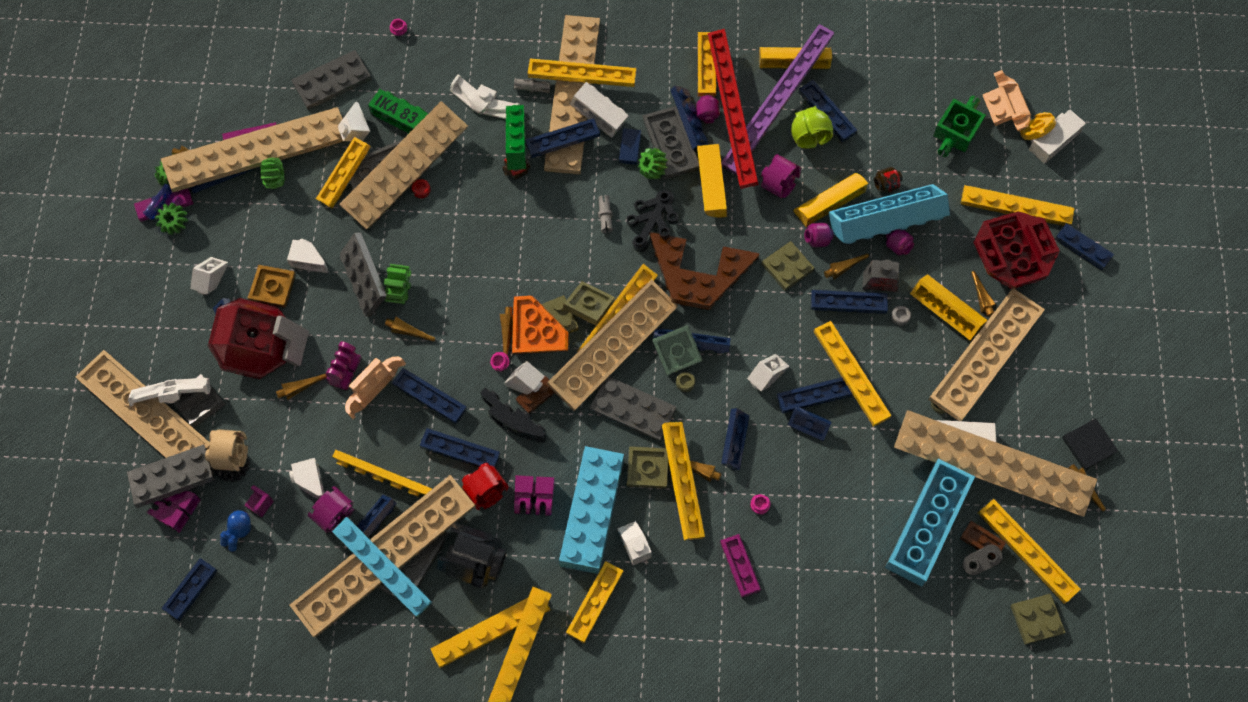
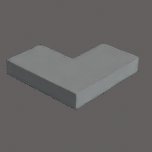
[273,316,309,366]

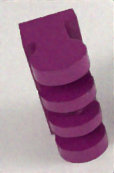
[326,342,362,390]
[514,475,555,516]
[146,491,201,533]

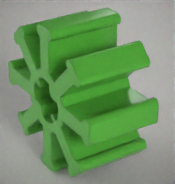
[384,264,412,304]

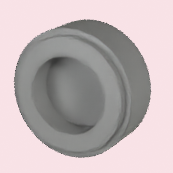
[891,306,911,326]

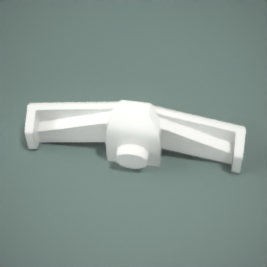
[450,74,520,119]
[128,378,211,407]

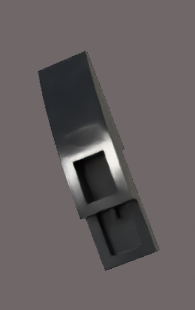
[480,388,547,443]

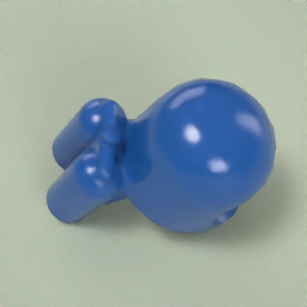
[220,510,251,552]

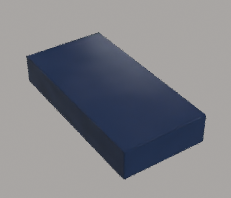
[619,128,641,165]

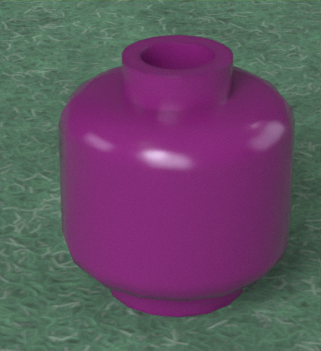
[696,95,720,124]
[804,223,834,247]
[886,229,914,255]

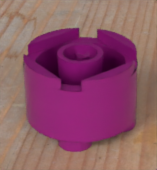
[761,154,801,198]
[308,486,355,533]

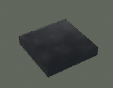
[1062,418,1118,470]

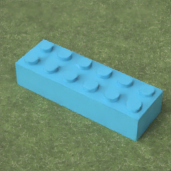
[829,184,950,244]
[559,446,624,574]
[885,459,975,587]

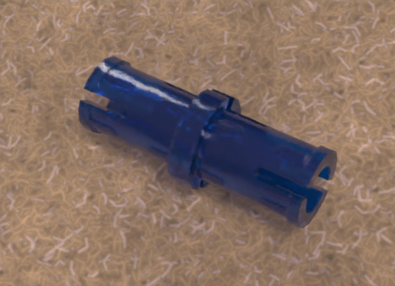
[142,184,173,220]

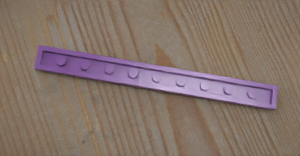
[721,24,834,175]

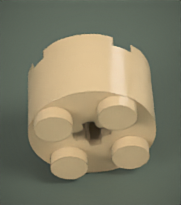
[205,429,248,471]

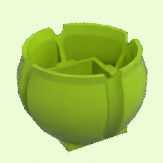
[791,106,833,149]

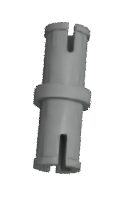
[514,78,550,93]
[598,195,613,233]

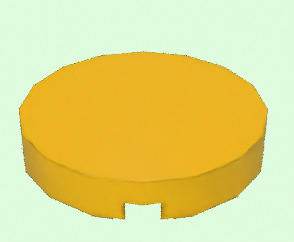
[1020,112,1056,140]

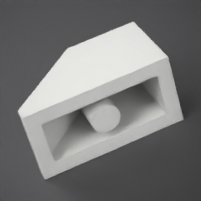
[338,102,370,142]
[287,239,328,273]
[190,257,228,294]
[747,354,790,391]
[504,361,545,395]
[289,458,324,499]
[617,521,652,565]

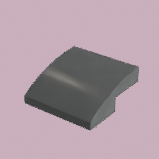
[174,374,225,428]

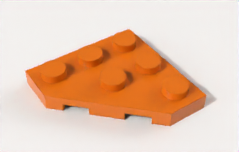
[512,295,568,354]

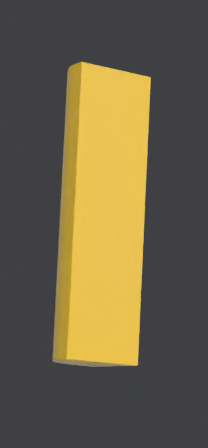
[759,47,832,69]
[697,144,727,218]
[793,173,868,227]
[910,274,988,340]

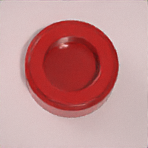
[412,179,431,198]

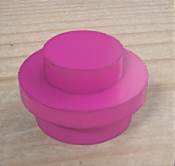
[390,19,407,36]
[490,352,510,371]
[750,494,770,514]

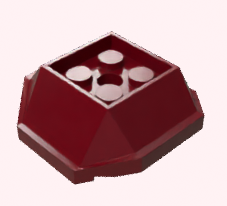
[973,211,1060,289]
[208,298,286,380]

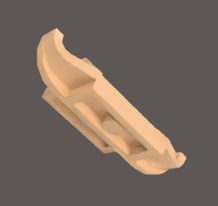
[983,70,1031,131]
[345,357,406,419]

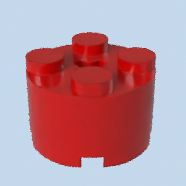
[462,463,509,510]

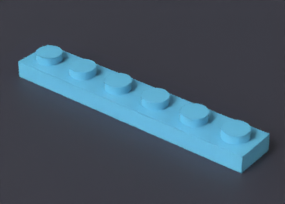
[332,517,432,617]

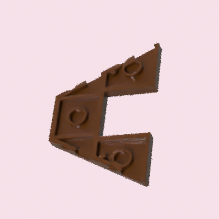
[649,232,760,310]

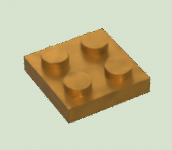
[248,265,296,308]

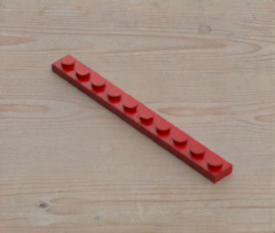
[708,29,759,189]

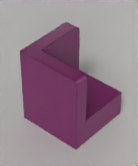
[244,485,274,517]

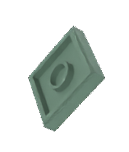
[652,325,703,375]

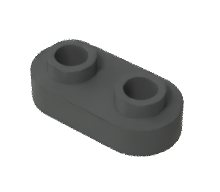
[963,545,1002,575]

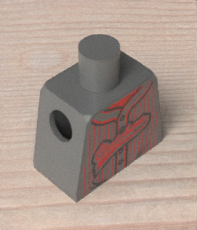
[862,260,899,293]

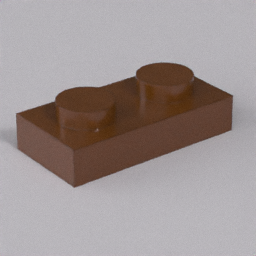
[515,375,555,414]
[960,521,1006,559]

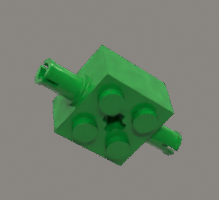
[933,96,986,157]

